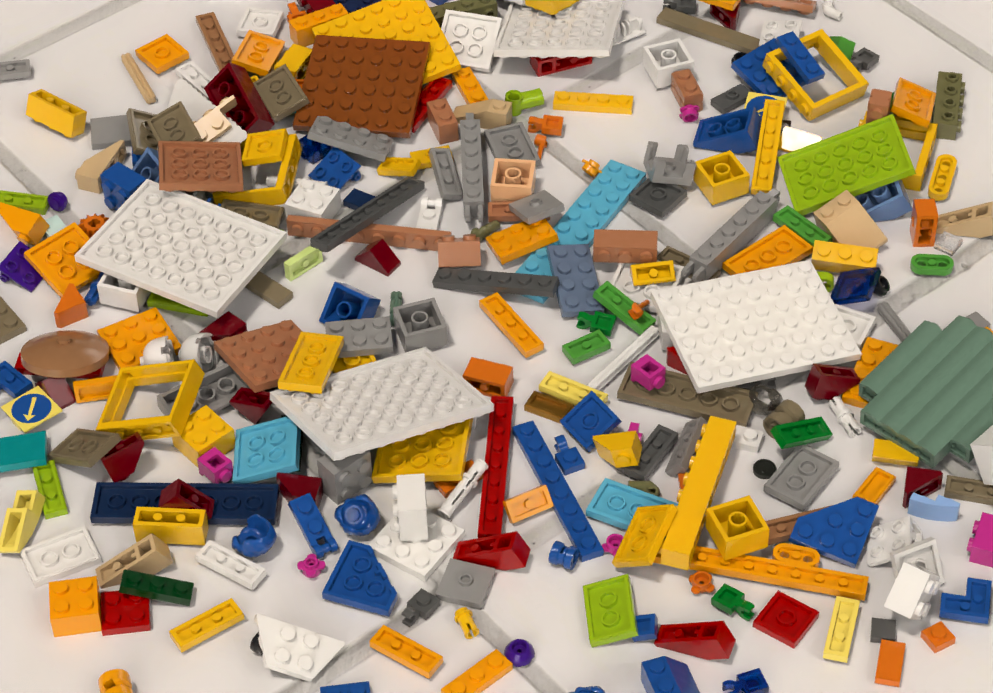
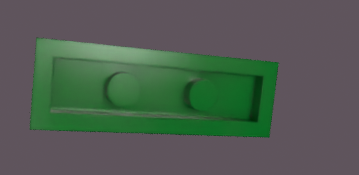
[770,416,833,449]

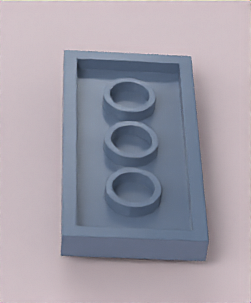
[546,244,605,317]

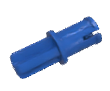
[84,272,104,306]

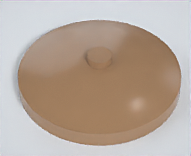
[21,330,109,378]

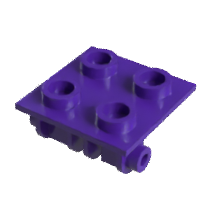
[0,241,43,293]

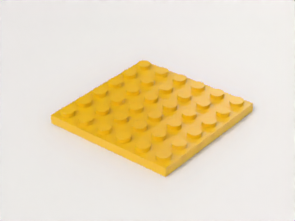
[312,0,461,85]

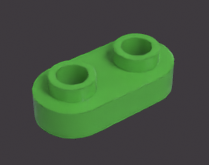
[910,254,954,276]

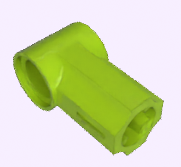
[505,88,544,117]

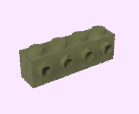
[429,0,498,28]
[933,71,965,140]

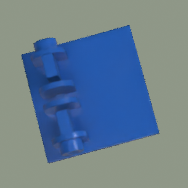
[308,147,361,190]

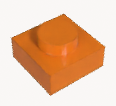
[920,621,956,653]

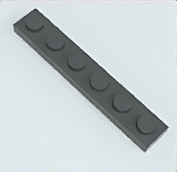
[432,267,560,297]

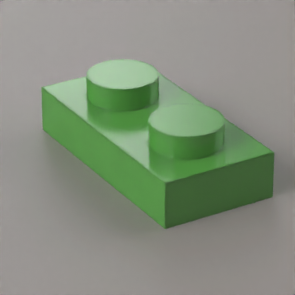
[562,329,611,365]

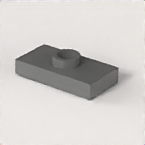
[710,84,751,114]

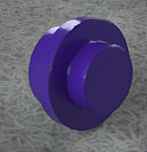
[48,192,68,212]

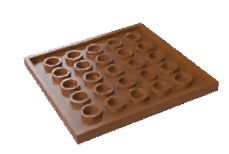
[292,35,431,138]

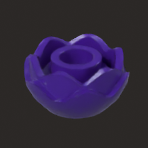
[504,639,535,667]

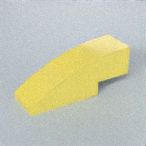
[0,490,46,553]

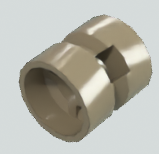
[763,399,805,439]

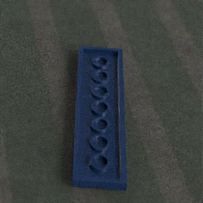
[90,482,279,525]

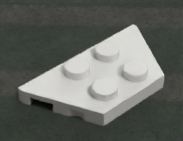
[254,613,345,682]

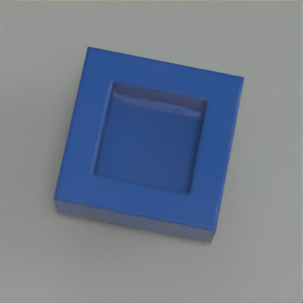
[632,613,658,642]

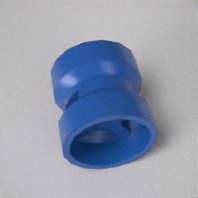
[548,541,579,570]

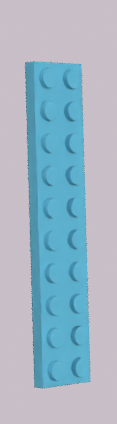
[515,160,646,304]

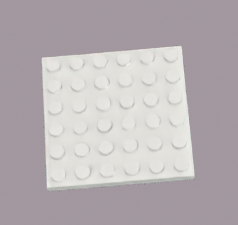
[493,0,625,59]

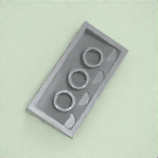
[157,363,251,416]

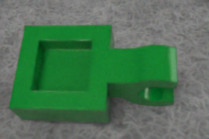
[576,311,616,337]
[711,583,755,621]

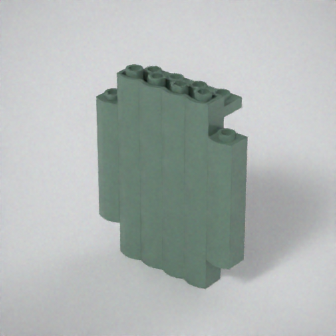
[859,315,993,468]

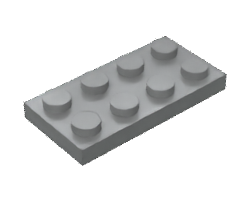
[307,116,394,162]

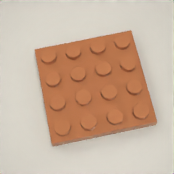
[158,141,243,193]
[214,319,303,393]

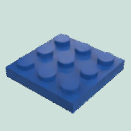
[731,38,806,97]

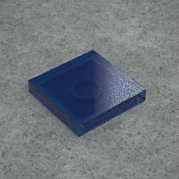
[830,267,881,305]

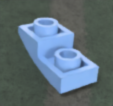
[908,492,960,522]

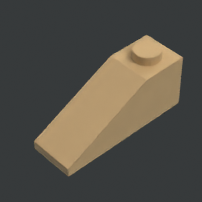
[453,99,512,129]
[75,140,127,194]
[936,201,993,238]
[95,533,173,589]

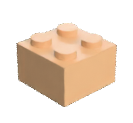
[490,158,536,202]

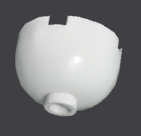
[178,333,219,373]
[140,336,177,366]

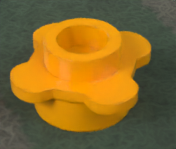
[582,159,602,177]

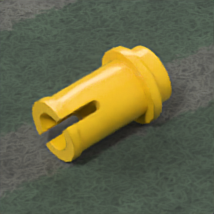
[454,607,479,639]

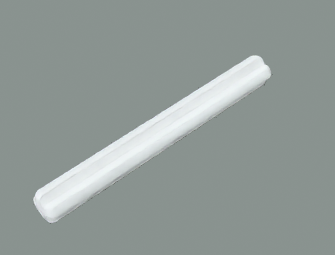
[586,325,659,391]

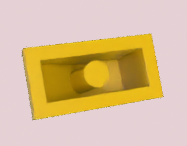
[592,430,642,468]

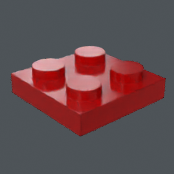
[101,591,151,636]

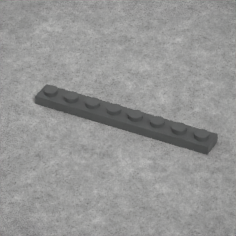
[310,176,425,252]

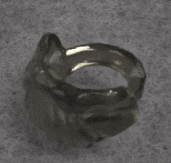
[749,384,783,416]

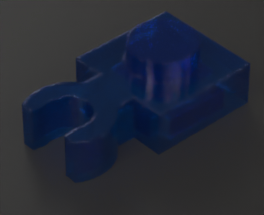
[722,668,769,693]

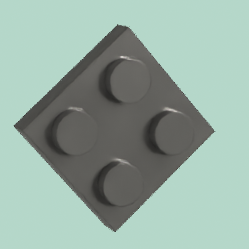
[629,178,687,218]

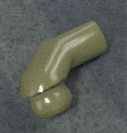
[470,220,500,241]
[628,481,660,497]

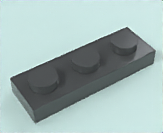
[624,424,678,481]

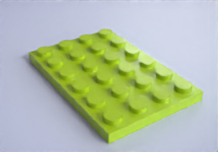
[777,114,916,216]

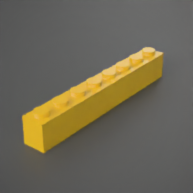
[658,415,737,571]

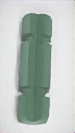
[389,291,402,327]

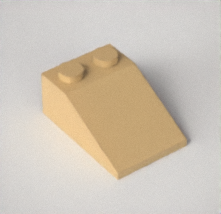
[813,190,888,249]

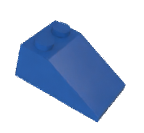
[693,106,762,154]

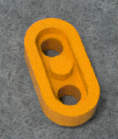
[772,543,820,567]

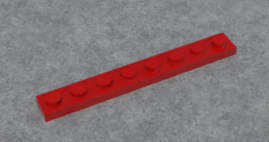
[478,396,514,538]

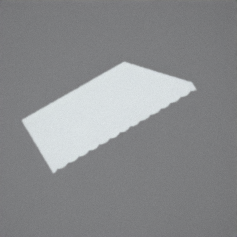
[167,77,248,143]

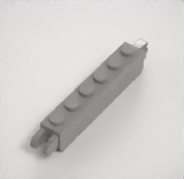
[460,113,485,223]
[680,188,780,283]

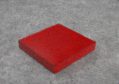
[753,590,819,649]

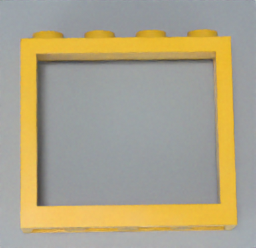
[762,29,869,121]
[858,111,938,192]
[212,134,302,205]
[95,359,205,440]

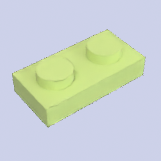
[284,246,323,281]

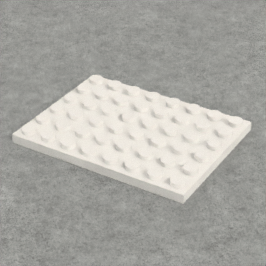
[74,179,287,318]
[650,260,862,394]
[270,347,494,461]

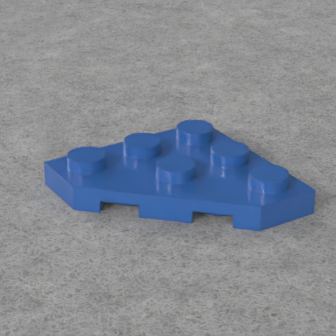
[789,497,879,568]
[322,540,398,617]

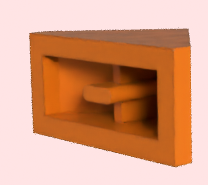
[54,283,89,328]

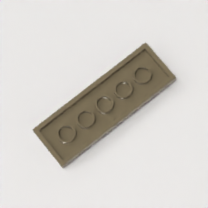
[617,362,758,427]

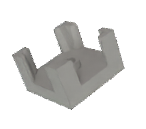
[643,141,696,186]

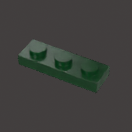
[119,569,194,606]

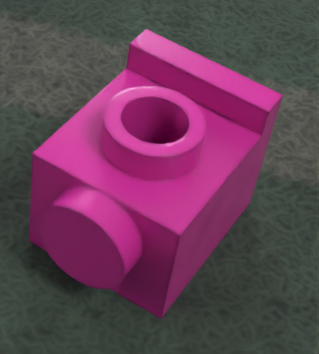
[631,354,666,391]
[197,447,233,483]

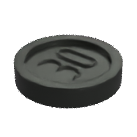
[753,459,776,479]

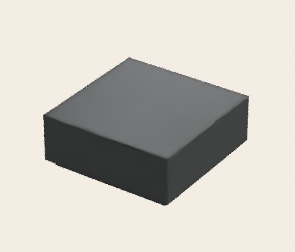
[870,618,896,643]

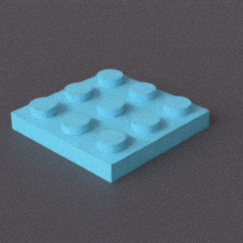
[232,416,301,484]

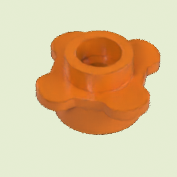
[689,571,715,594]

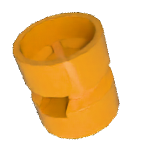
[98,669,134,693]

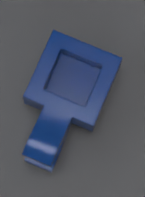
[554,435,585,476]

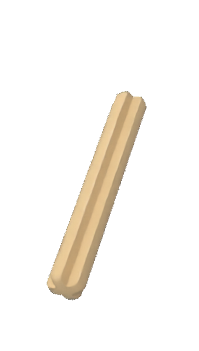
[121,53,156,104]

